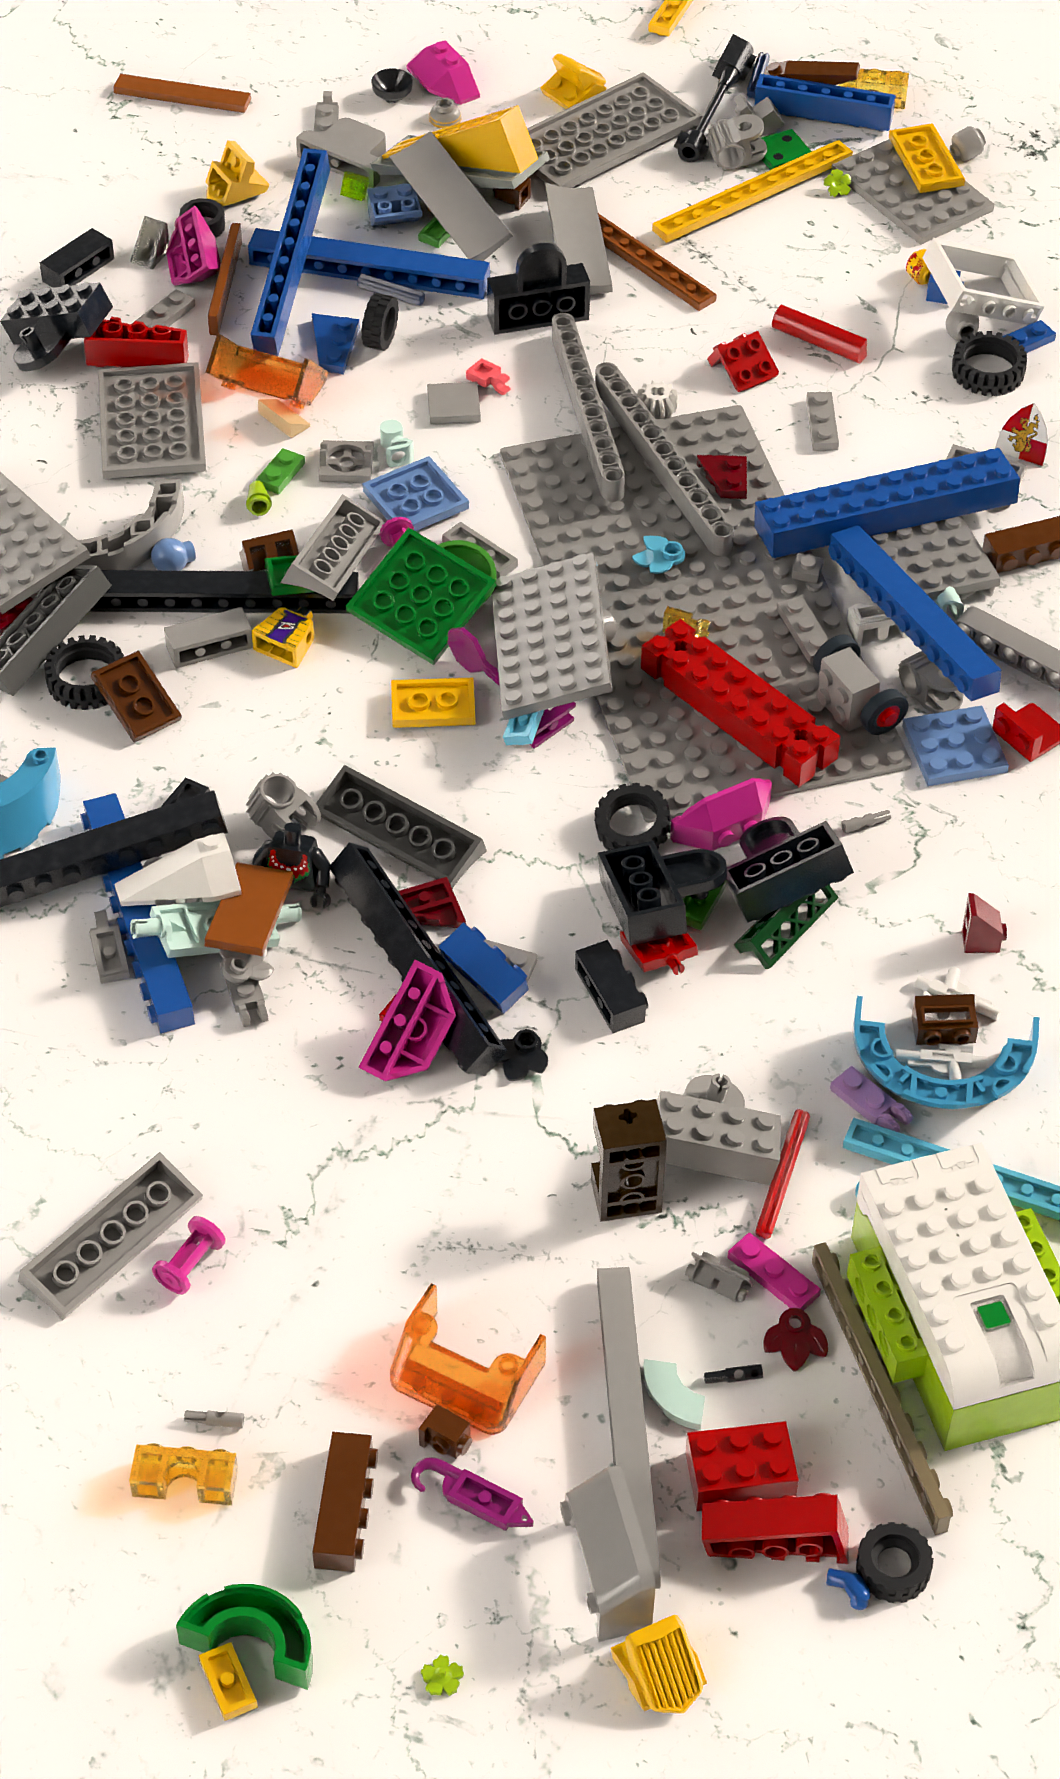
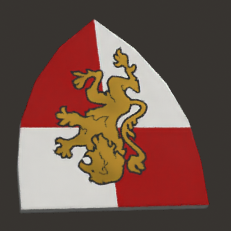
[995,403,1048,466]

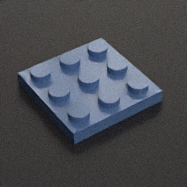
[362,456,469,531]
[902,705,1009,787]

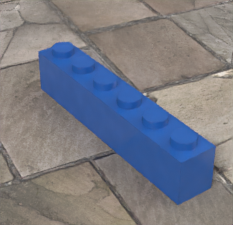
[754,74,896,131]

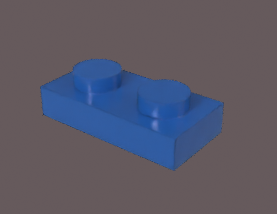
[1002,320,1056,353]

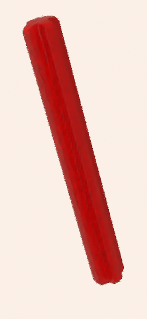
[755,1109,811,1239]

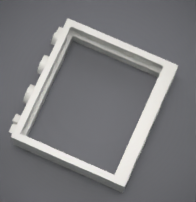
[922,238,1045,325]

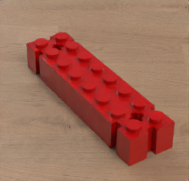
[641,619,840,787]

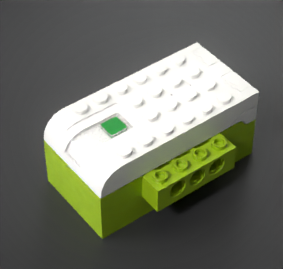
[847,1142,1060,1451]

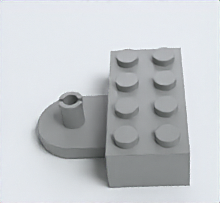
[657,1074,781,1185]

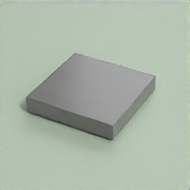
[427,382,481,424]

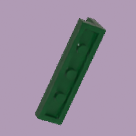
[734,884,839,969]

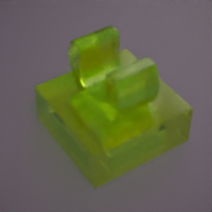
[340,171,369,201]

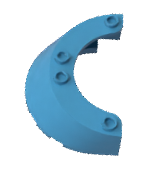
[0,747,61,859]
[853,995,1040,1109]

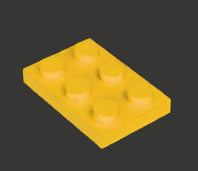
[391,677,476,728]

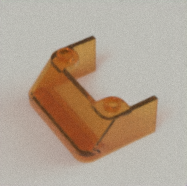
[205,334,329,410]
[389,1283,546,1435]

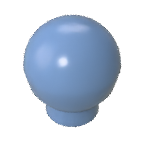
[151,538,196,571]

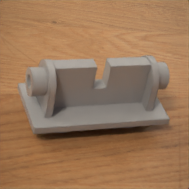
[685,1251,754,1302]

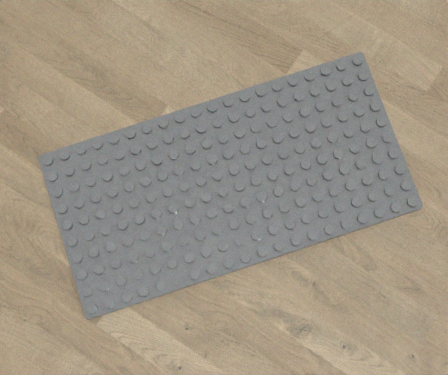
[500,405,912,823]

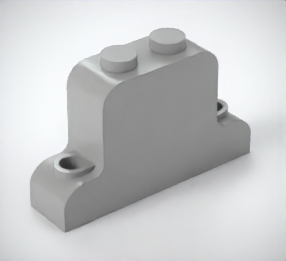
[296,117,386,188]

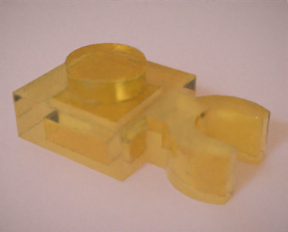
[663,606,710,638]

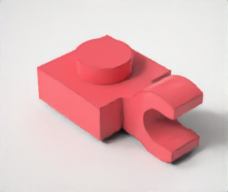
[466,358,511,395]

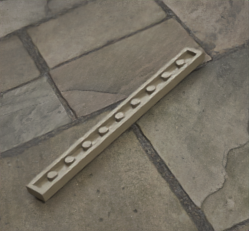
[812,1242,953,1535]

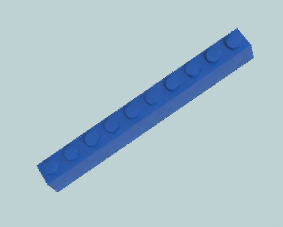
[250,148,330,357]
[248,228,490,299]
[828,525,1002,702]
[80,793,195,1034]

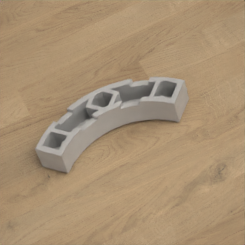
[78,479,184,570]

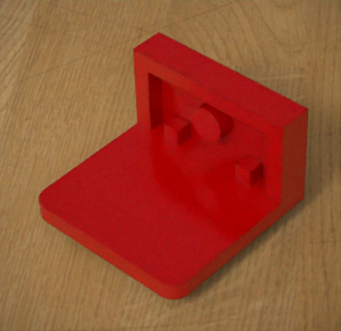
[707,331,779,392]
[992,702,1060,762]

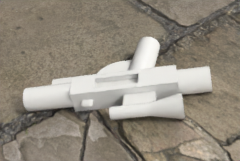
[914,967,1001,1020]
[895,1043,987,1080]

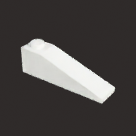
[114,833,242,906]

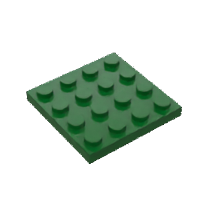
[346,527,496,665]

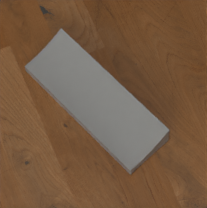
[389,131,513,261]
[545,183,613,295]
[280,494,386,601]
[18,1152,203,1320]

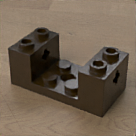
[591,1099,667,1222]

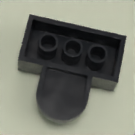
[487,243,590,335]
[0,282,113,372]
[726,817,854,923]
[598,841,727,946]

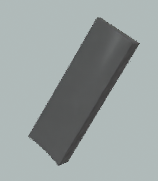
[0,565,112,696]
[316,765,487,889]

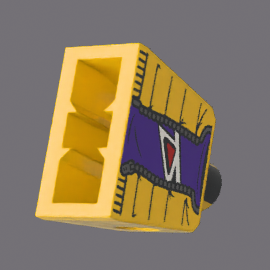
[252,606,314,668]

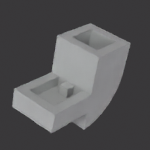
[734,93,785,136]

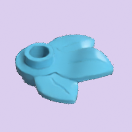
[632,536,685,574]

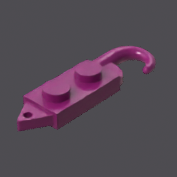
[411,1457,534,1531]

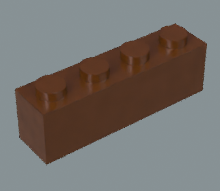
[982,516,1060,573]
[312,1431,378,1572]

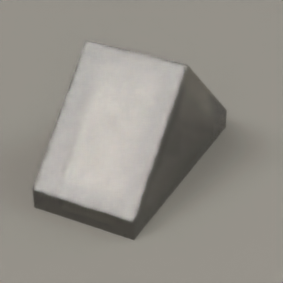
[130,215,169,270]

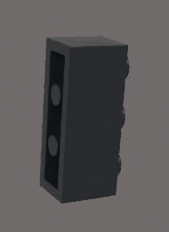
[39,228,115,288]
[575,939,648,1033]

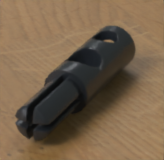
[703,1364,763,1384]

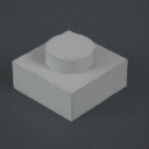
[791,553,824,584]

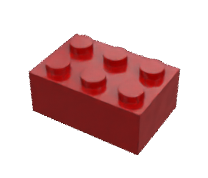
[685,1421,799,1512]

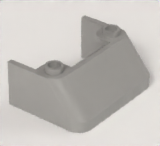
[560,1465,655,1642]

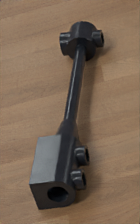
[674,34,757,162]

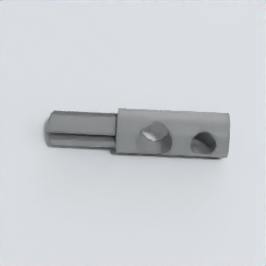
[841,810,891,833]
[184,1410,244,1428]

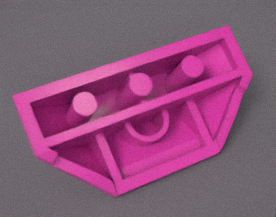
[406,40,480,105]
[166,206,221,286]
[670,778,772,851]
[358,960,456,1082]

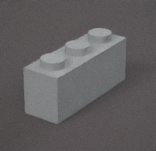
[164,607,253,668]

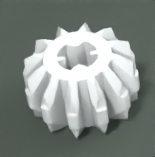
[637,380,678,419]

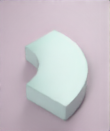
[643,1359,705,1431]

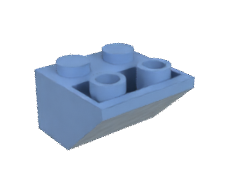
[367,183,422,226]

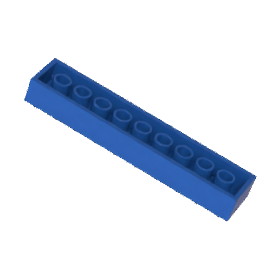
[754,448,1020,558]

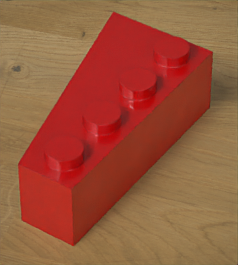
[84,316,189,368]
[701,1493,849,1564]

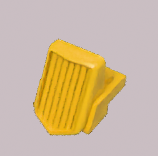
[540,54,607,109]
[205,140,269,206]
[611,1615,707,1714]

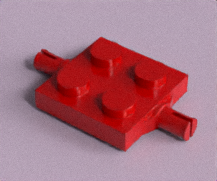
[620,931,698,975]

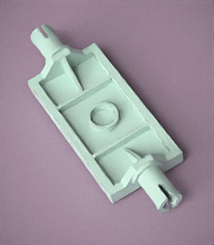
[130,900,302,958]

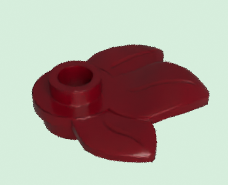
[763,1308,828,1372]

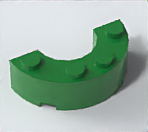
[176,1584,313,1690]

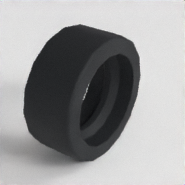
[179,198,225,238]

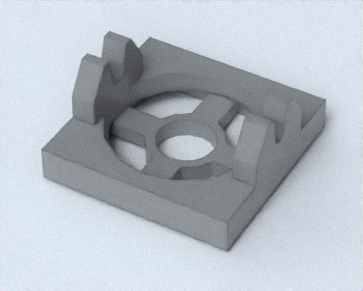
[319,440,374,483]

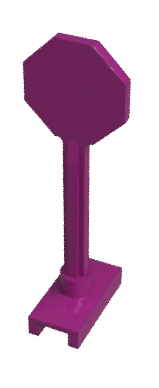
[448,627,576,749]

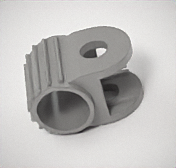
[706,114,767,170]
[898,650,963,713]
[245,772,321,839]

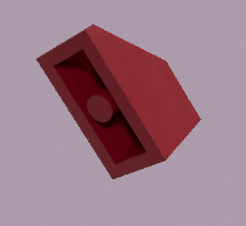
[961,893,1007,953]

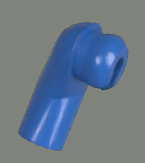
[826,1568,871,1610]

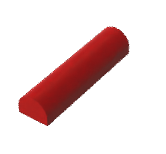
[772,304,867,364]

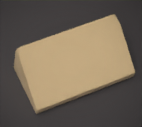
[258,399,310,438]

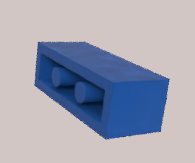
[438,922,529,1014]

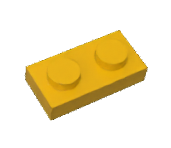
[198,1642,258,1721]

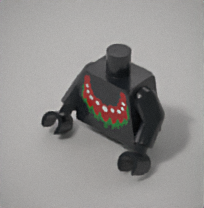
[251,822,331,908]

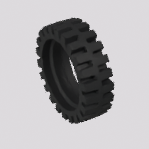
[952,331,1027,396]
[44,635,124,710]

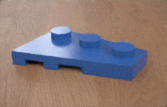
[312,313,360,375]

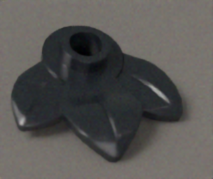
[498,1029,548,1081]

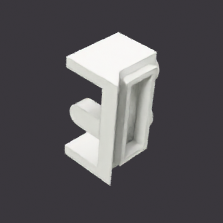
[847,603,908,646]

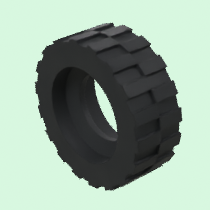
[361,293,399,351]
[856,1522,934,1603]

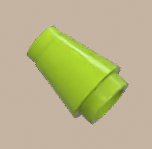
[246,481,272,516]

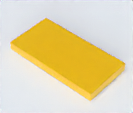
[889,123,965,193]

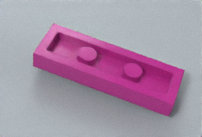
[727,1232,821,1310]

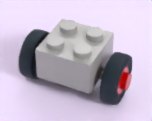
[813,634,909,735]

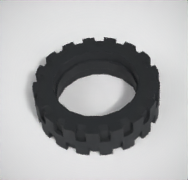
[594,783,671,850]

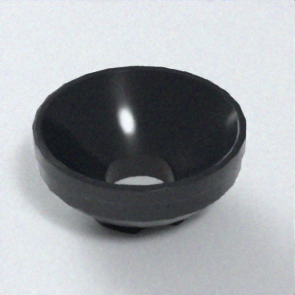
[371,68,413,103]

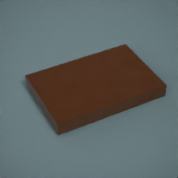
[90,650,182,743]

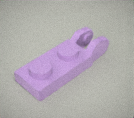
[830,1066,913,1132]

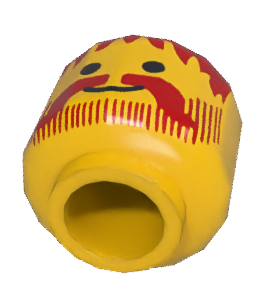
[906,249,931,285]

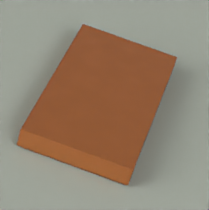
[205,862,293,956]

